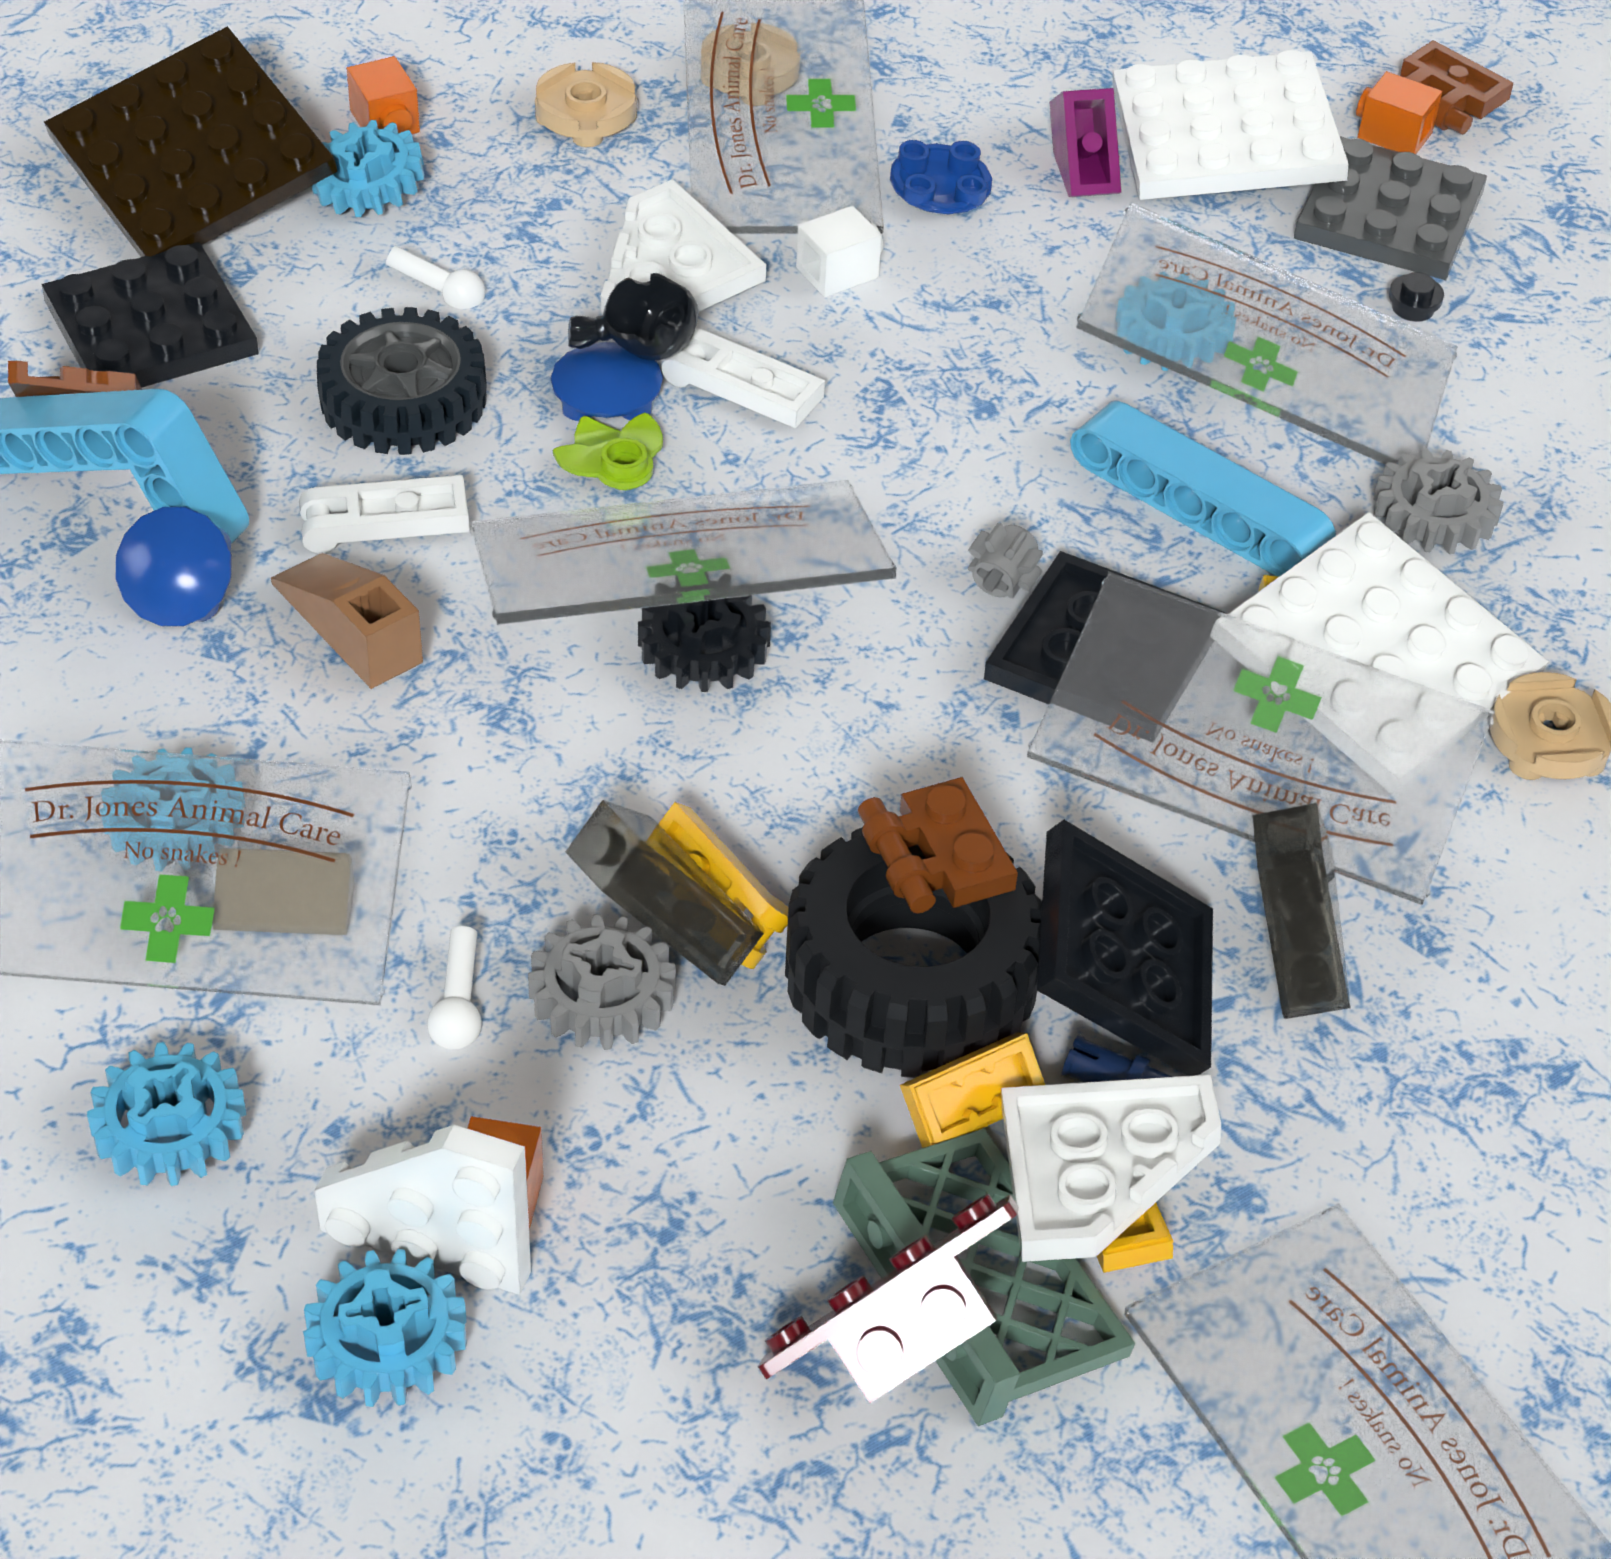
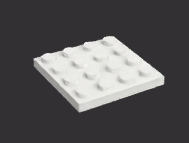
[1113,50,1348,200]
[1209,512,1549,797]

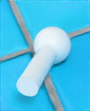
[386,245,485,309]
[427,926,482,1049]

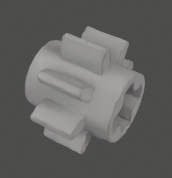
[968,523,1043,598]

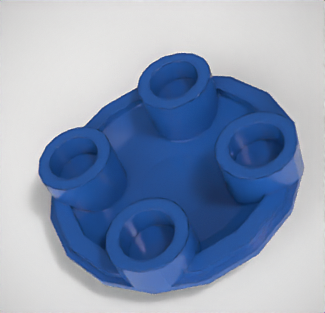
[890,140,992,215]
[551,342,663,421]
[115,507,232,626]

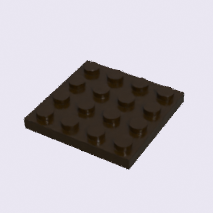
[44,26,338,257]

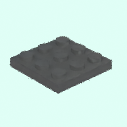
[1294,136,1487,280]

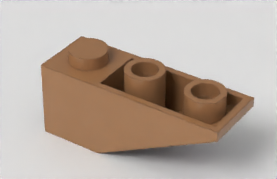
[271,553,423,689]

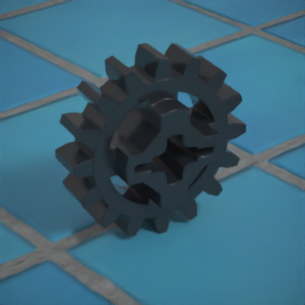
[638,579,771,692]

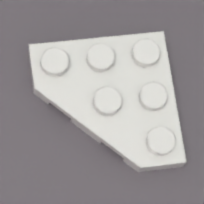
[601,179,766,313]
[1001,1075,1221,1262]
[314,1125,531,1295]

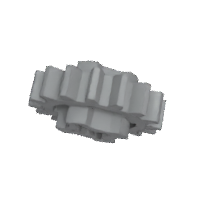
[1373,448,1504,554]
[528,914,676,1050]

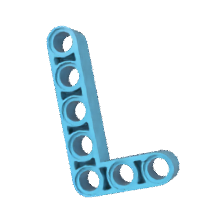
[0,389,249,544]

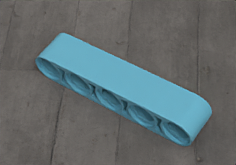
[1070,401,1336,577]

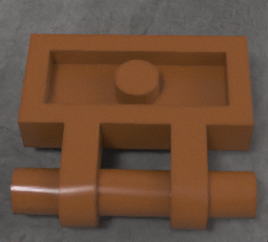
[1400,40,1514,135]
[858,777,1018,914]

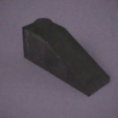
[565,800,764,986]

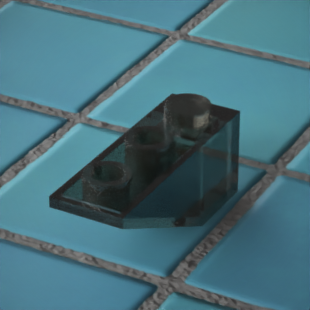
[1252,803,1351,1019]

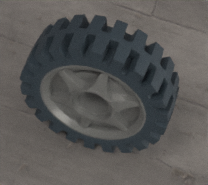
[317,307,487,455]

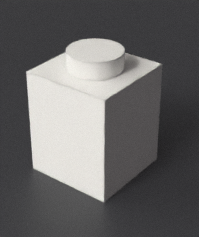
[796,206,883,297]

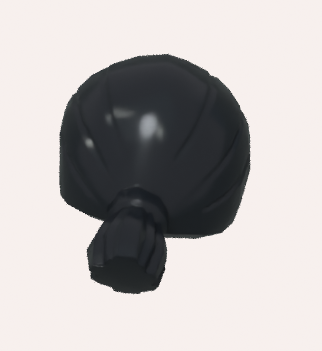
[568,273,699,361]

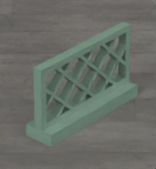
[833,1129,1136,1426]

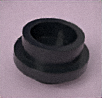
[1389,272,1444,322]

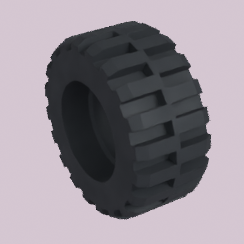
[785,827,1042,1078]

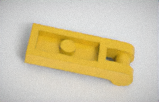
[637,802,788,969]

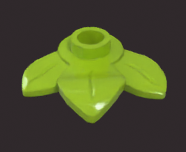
[553,413,663,490]

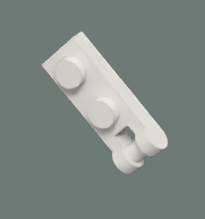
[661,329,825,428]
[299,475,469,553]

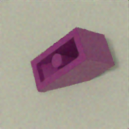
[1049,88,1122,197]

